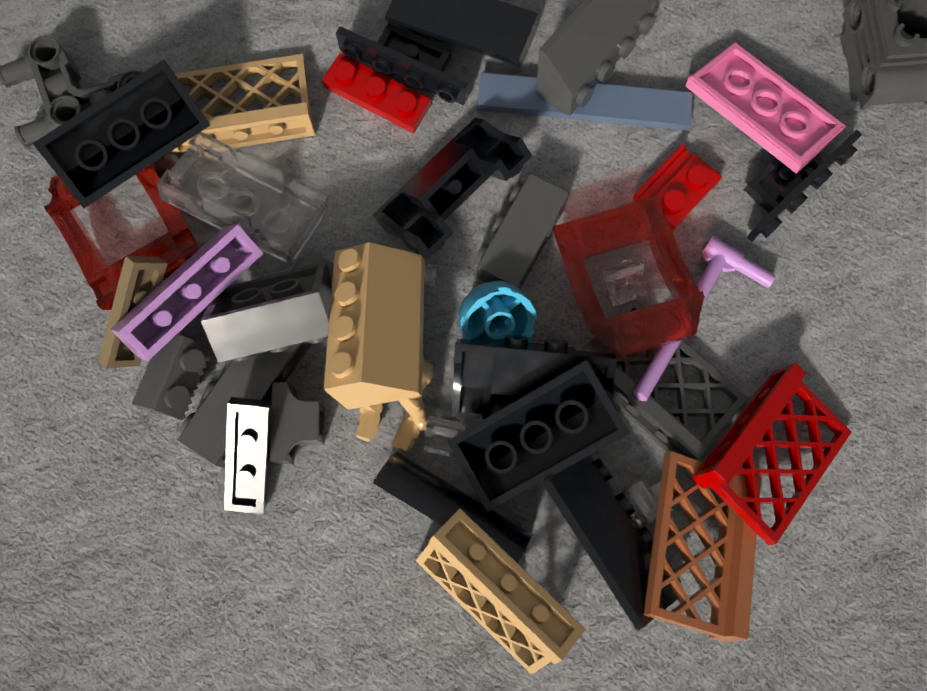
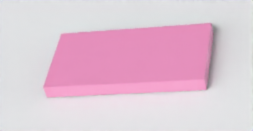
[686,42,847,174]

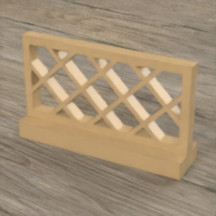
[172,53,315,157]
[416,509,585,675]

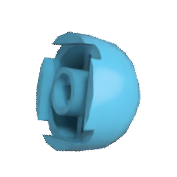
[458,280,537,342]

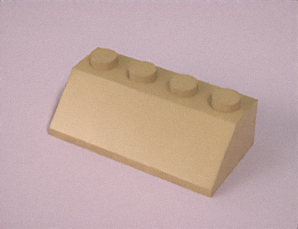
[324,242,425,410]

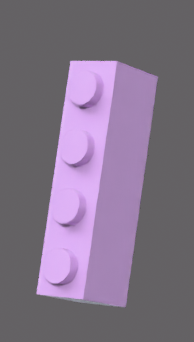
[110,224,264,361]

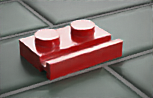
[633,144,722,232]

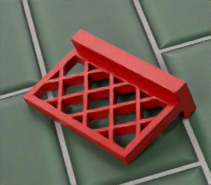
[692,362,852,545]

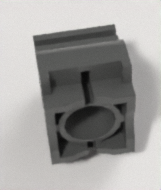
[840,0,927,109]

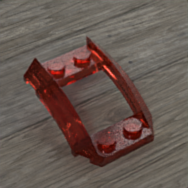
[44,164,200,310]
[552,195,705,357]

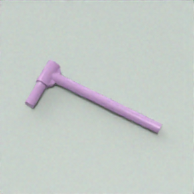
[633,236,776,401]

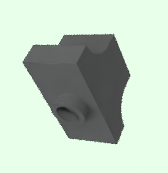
[270,382,325,464]

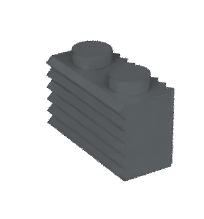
[132,334,212,420]

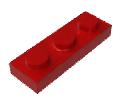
[321,53,431,134]

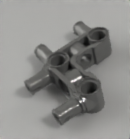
[0,35,143,148]

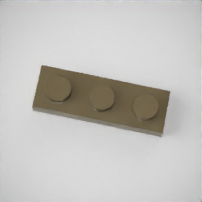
[98,256,168,369]

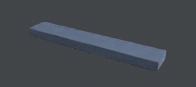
[477,72,693,130]

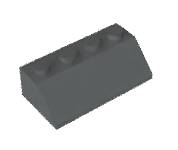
[535,0,657,116]

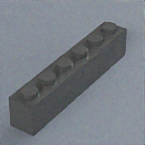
[177,250,334,469]

